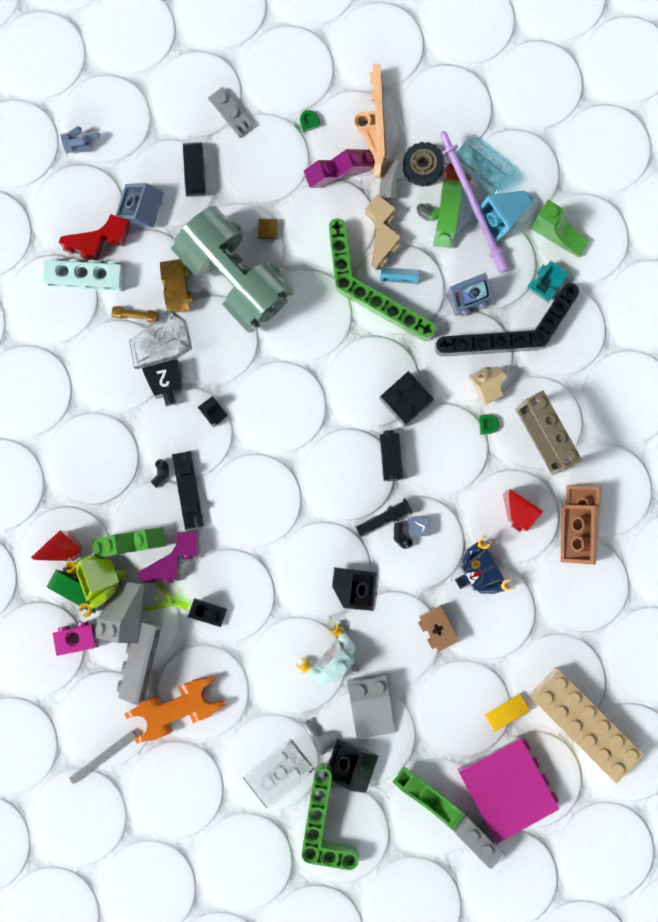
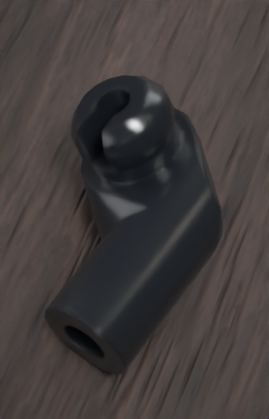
[150,459,169,488]
[393,523,413,549]

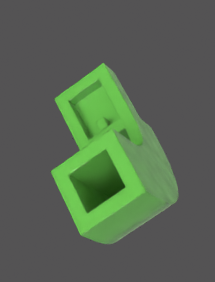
[433,179,462,248]

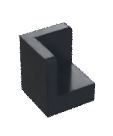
[198,396,228,428]

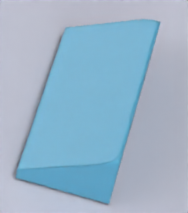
[380,267,419,284]

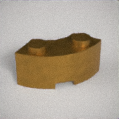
[160,259,193,314]

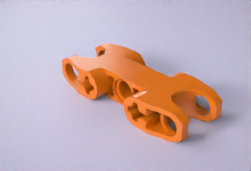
[124,675,226,744]

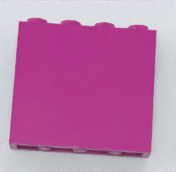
[457,736,559,844]

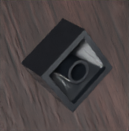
[324,739,379,793]

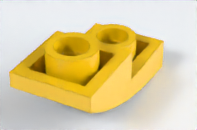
[484,694,530,732]

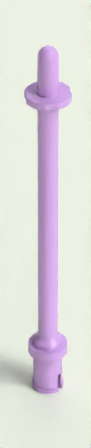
[440,131,510,273]

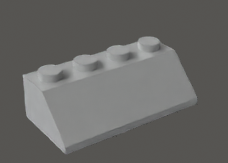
[116,620,162,705]

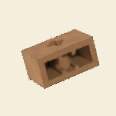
[418,606,459,652]

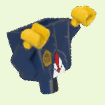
[454,535,516,594]

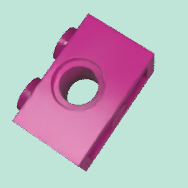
[52,622,99,656]

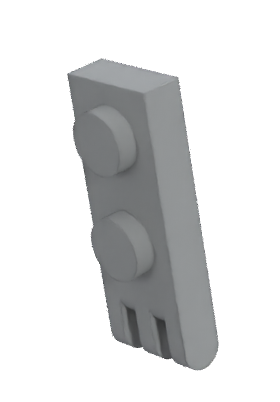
[208,87,254,137]

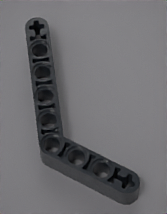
[435,283,579,357]

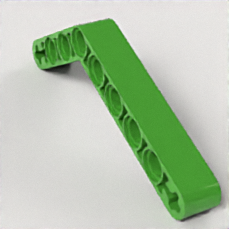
[329,218,435,341]

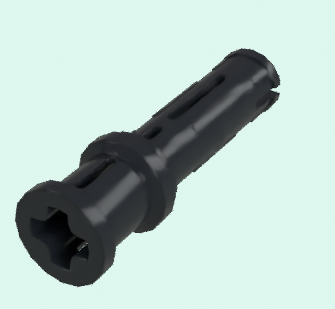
[355,498,413,537]

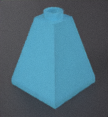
[480,190,533,243]

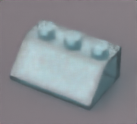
[451,135,518,195]

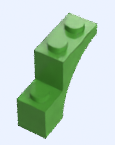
[92,527,166,558]
[393,766,465,830]

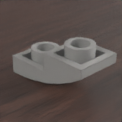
[379,160,403,199]

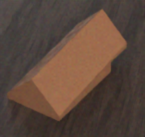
[560,486,602,565]

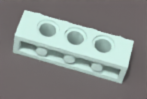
[43,258,124,291]

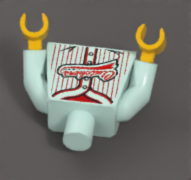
[296,622,355,684]

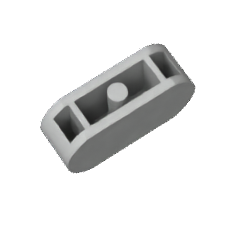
[453,811,505,869]

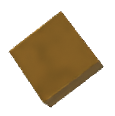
[258,218,278,239]

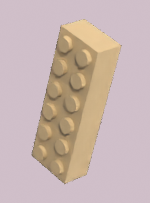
[528,668,644,784]

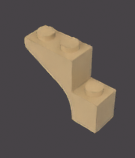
[365,195,401,270]

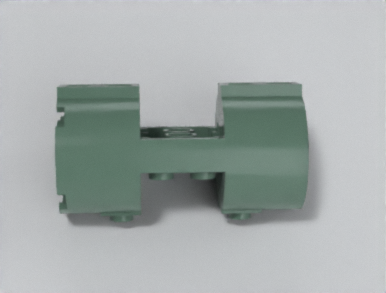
[171,206,294,333]

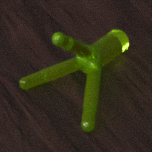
[145,582,189,611]

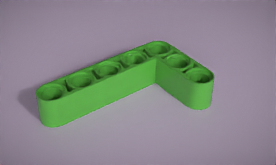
[301,763,358,870]

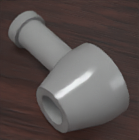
[301,720,333,756]

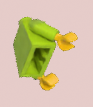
[66,555,126,617]

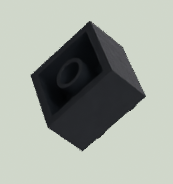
[379,371,434,427]

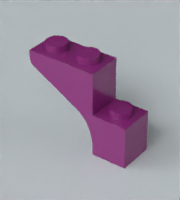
[303,149,375,188]
[138,532,199,583]

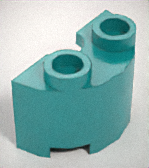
[527,260,569,303]

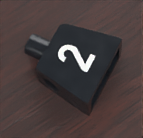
[142,359,182,407]

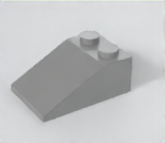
[95,581,144,644]
[347,674,395,739]

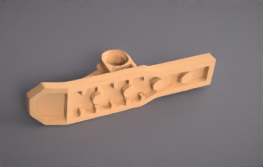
[354,64,387,179]

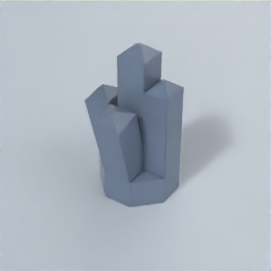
[60,125,100,154]

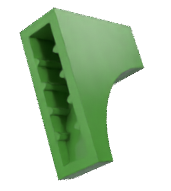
[530,200,589,258]

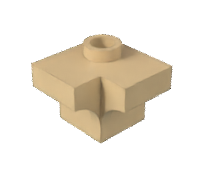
[469,366,507,405]

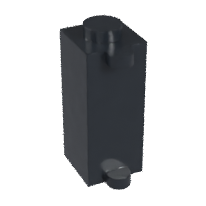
[379,430,403,482]

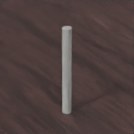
[69,730,137,784]

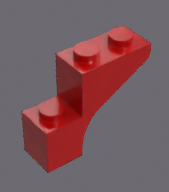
[58,214,131,260]

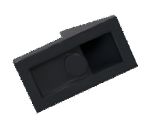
[187,598,227,627]

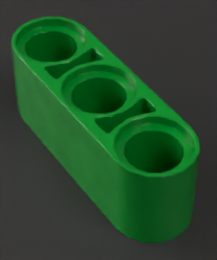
[46,569,98,613]

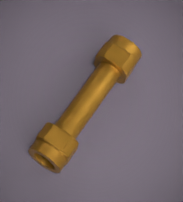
[111,306,159,323]

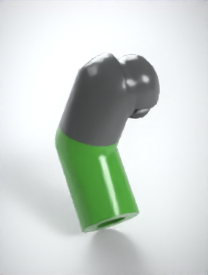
[416,203,439,221]

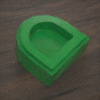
[300,110,321,133]
[479,415,499,435]

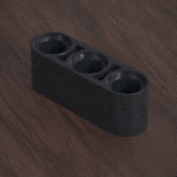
[183,142,206,197]

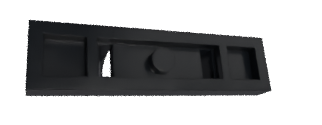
[172,451,205,530]

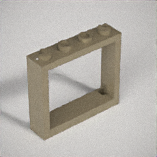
[515,390,582,475]

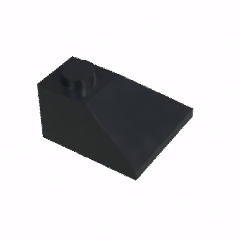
[332,567,377,611]

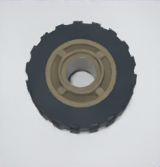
[403,142,444,187]

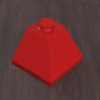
[503,489,543,532]
[31,530,84,561]

